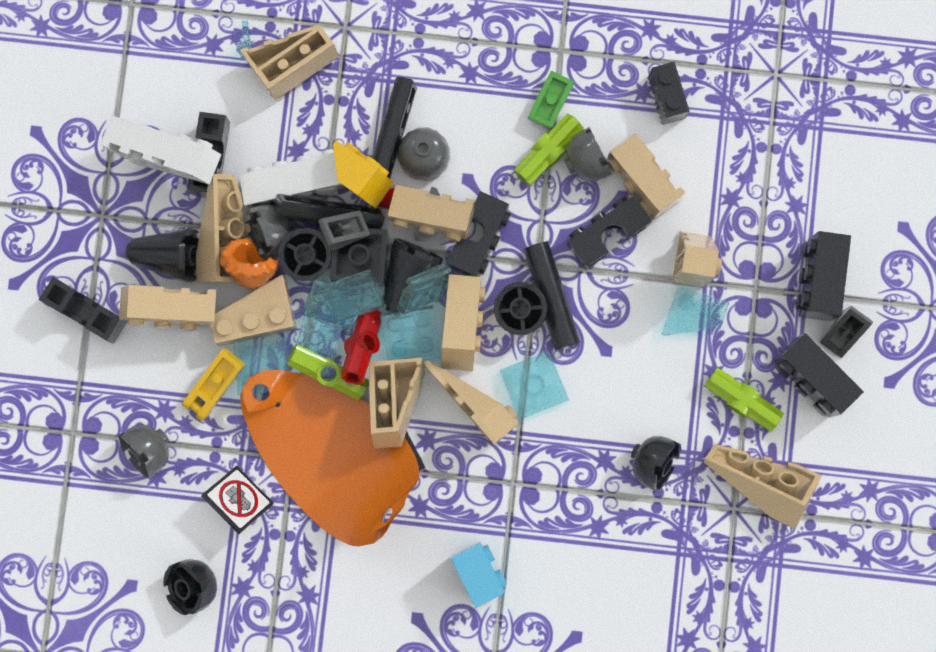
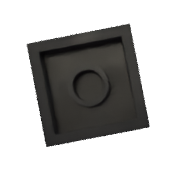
[330,228,389,287]

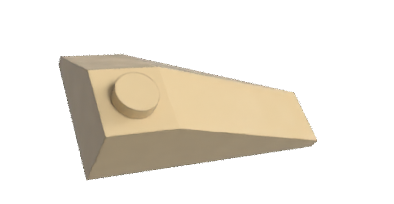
[196,174,251,283]
[423,360,518,446]
[704,444,822,529]

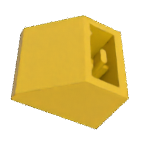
[333,140,394,209]

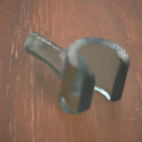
[236,20,253,58]

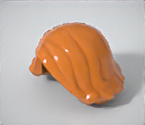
[220,238,279,289]

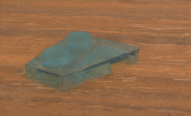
[661,286,729,336]

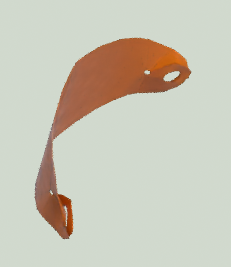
[240,370,419,547]

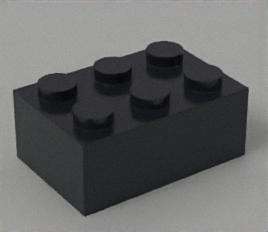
[796,231,851,321]
[773,333,864,417]

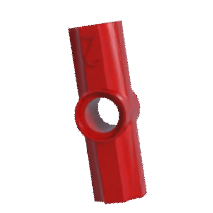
[341,306,383,385]

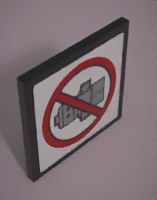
[201,466,274,534]

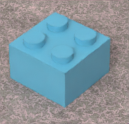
[451,542,507,608]

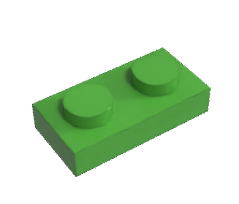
[528,71,574,130]

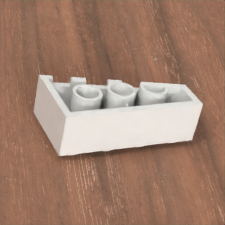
[100,116,221,185]
[239,149,346,208]

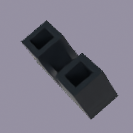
[187,112,231,197]
[447,191,512,277]
[567,196,652,270]
[38,277,128,344]

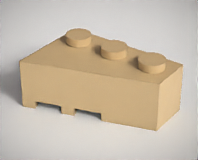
[240,24,339,100]
[607,133,685,220]
[388,185,474,242]
[672,231,722,288]
[210,274,297,346]
[441,274,486,371]
[119,285,216,331]
[369,358,425,449]

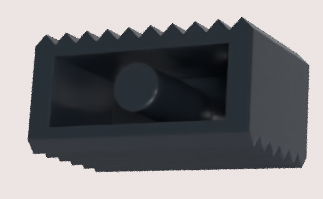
[647,62,690,125]

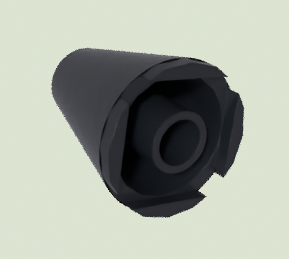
[126,229,199,282]
[382,238,444,315]

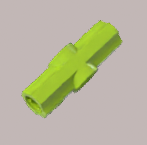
[514,113,584,186]
[286,343,369,400]
[703,367,784,432]

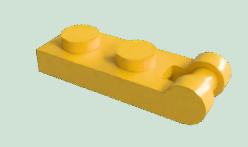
[182,348,246,422]

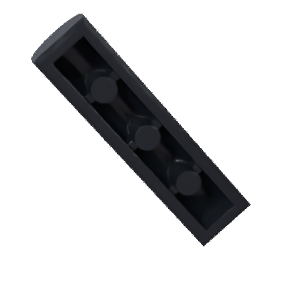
[372,77,417,179]
[274,194,385,229]
[523,241,581,351]

